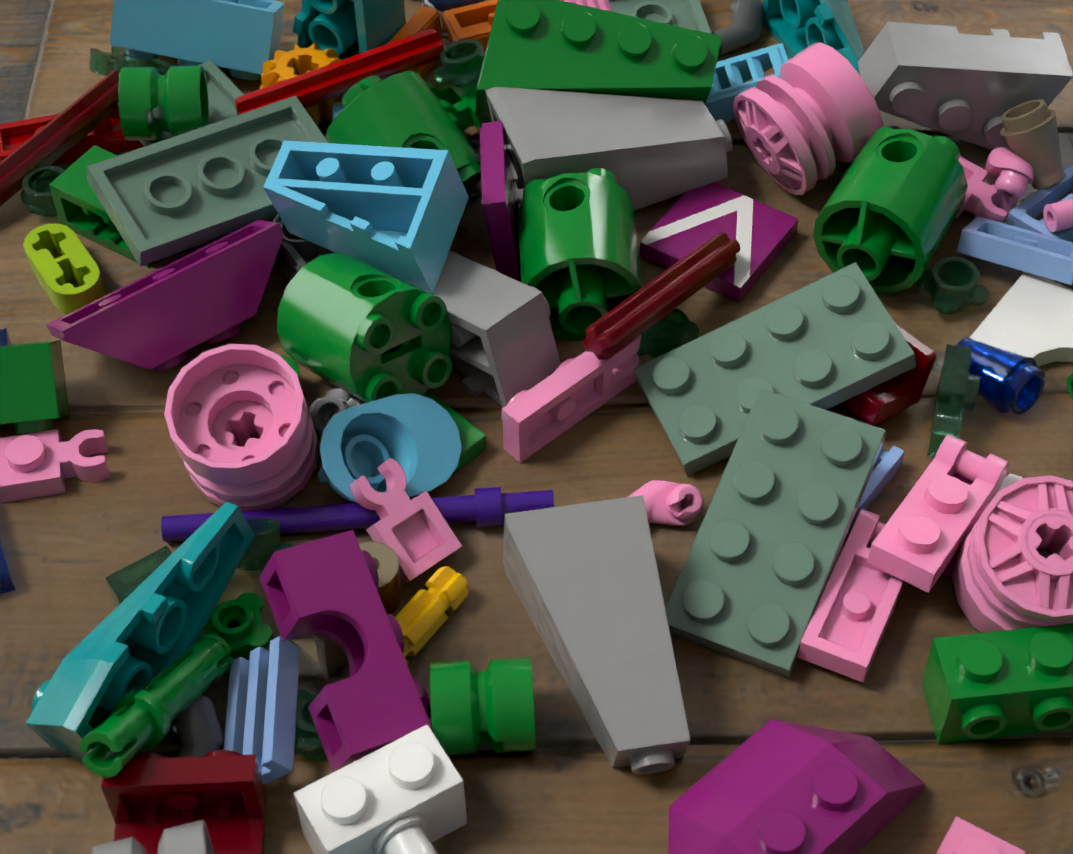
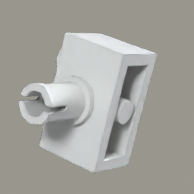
[294,724,467,854]

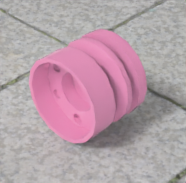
[733,42,883,195]
[164,344,319,511]
[952,475,1073,633]

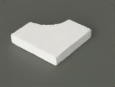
[966,272,1073,379]

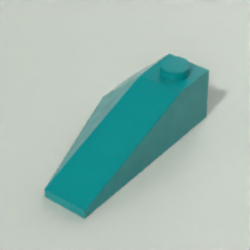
[762,0,865,75]
[26,501,255,760]

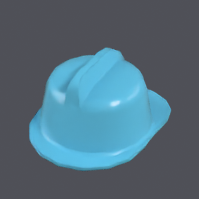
[317,393,462,504]

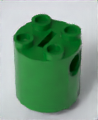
[326,71,482,210]
[813,127,968,293]
[518,168,642,341]
[277,252,452,403]

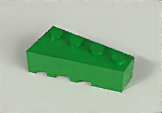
[475,0,722,117]

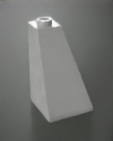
[485,87,733,211]
[503,495,690,775]

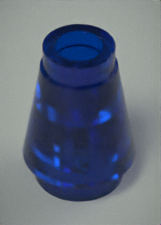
[949,337,1045,415]

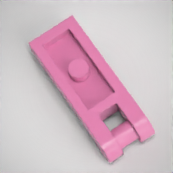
[502,335,641,463]
[867,434,1010,593]
[798,509,906,682]

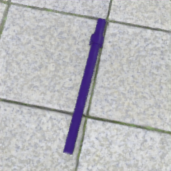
[161,487,554,542]

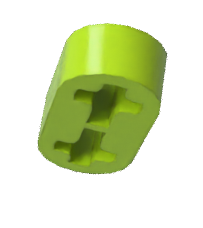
[23,223,106,314]

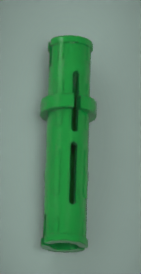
[79,634,234,777]

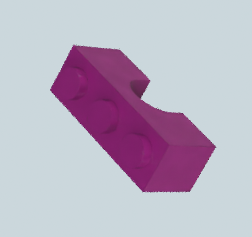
[259,530,432,772]

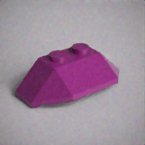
[46,220,284,371]
[668,719,926,854]

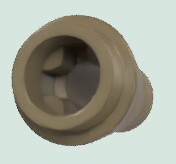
[1000,99,1066,189]

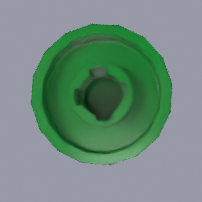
[118,65,209,141]
[430,657,536,756]

